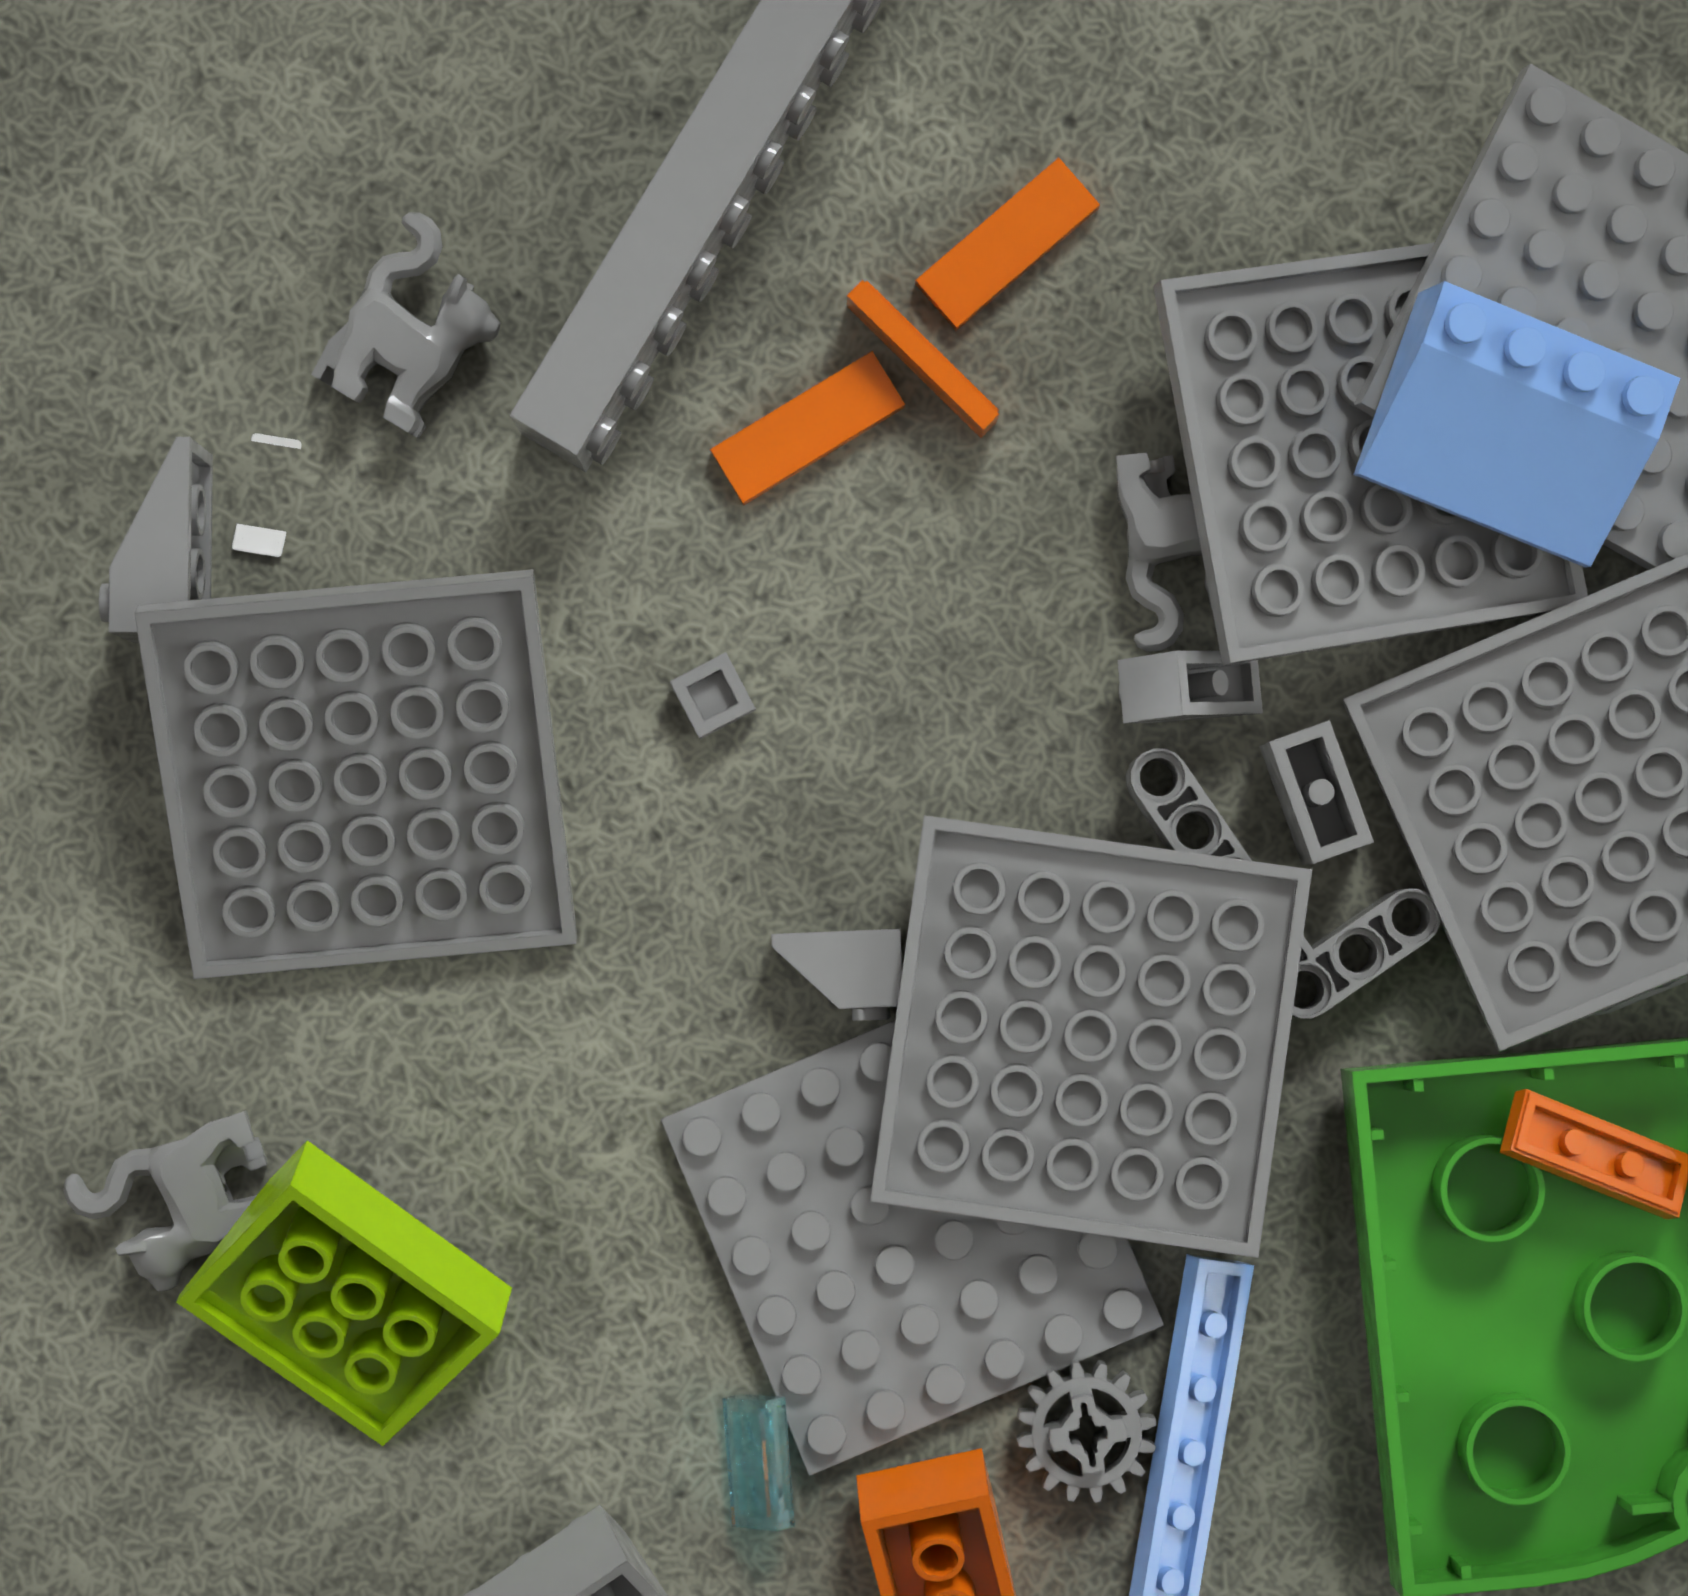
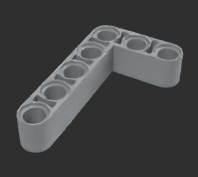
[1126,748,1441,1019]

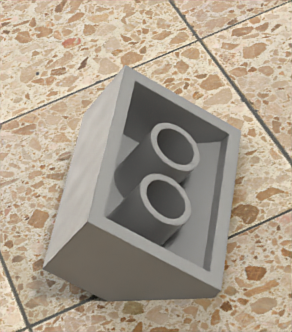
[464,1505,668,1596]

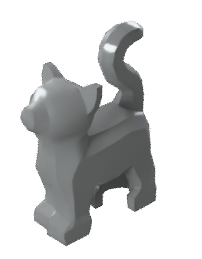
[311,212,501,438]
[1116,452,1212,652]
[63,1111,268,1292]

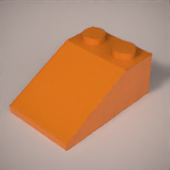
[856,1448,1016,1596]

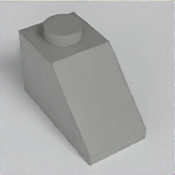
[1118,651,1263,724]
[771,929,902,1021]

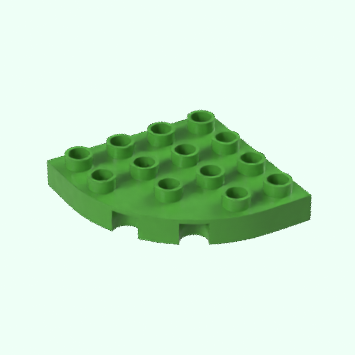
[1340,1037,1688,1596]

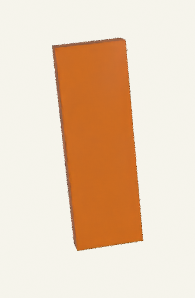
[915,158,1100,331]
[847,280,999,438]
[710,351,905,506]
[1499,1089,1688,1219]

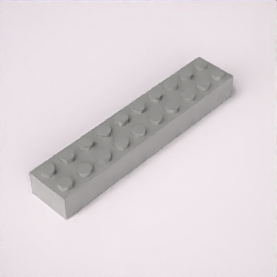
[510,0,882,472]

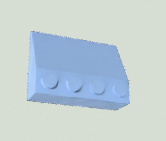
[1353,281,1680,568]

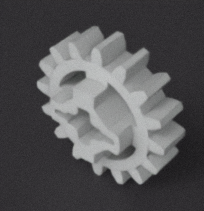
[1016,1360,1157,1503]

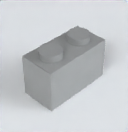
[1259,720,1374,866]

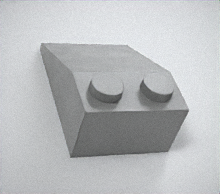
[99,437,213,643]

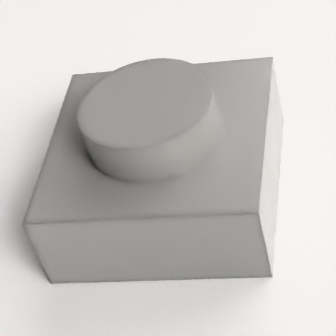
[670,652,756,739]

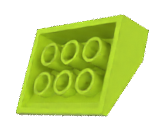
[176,1140,512,1446]

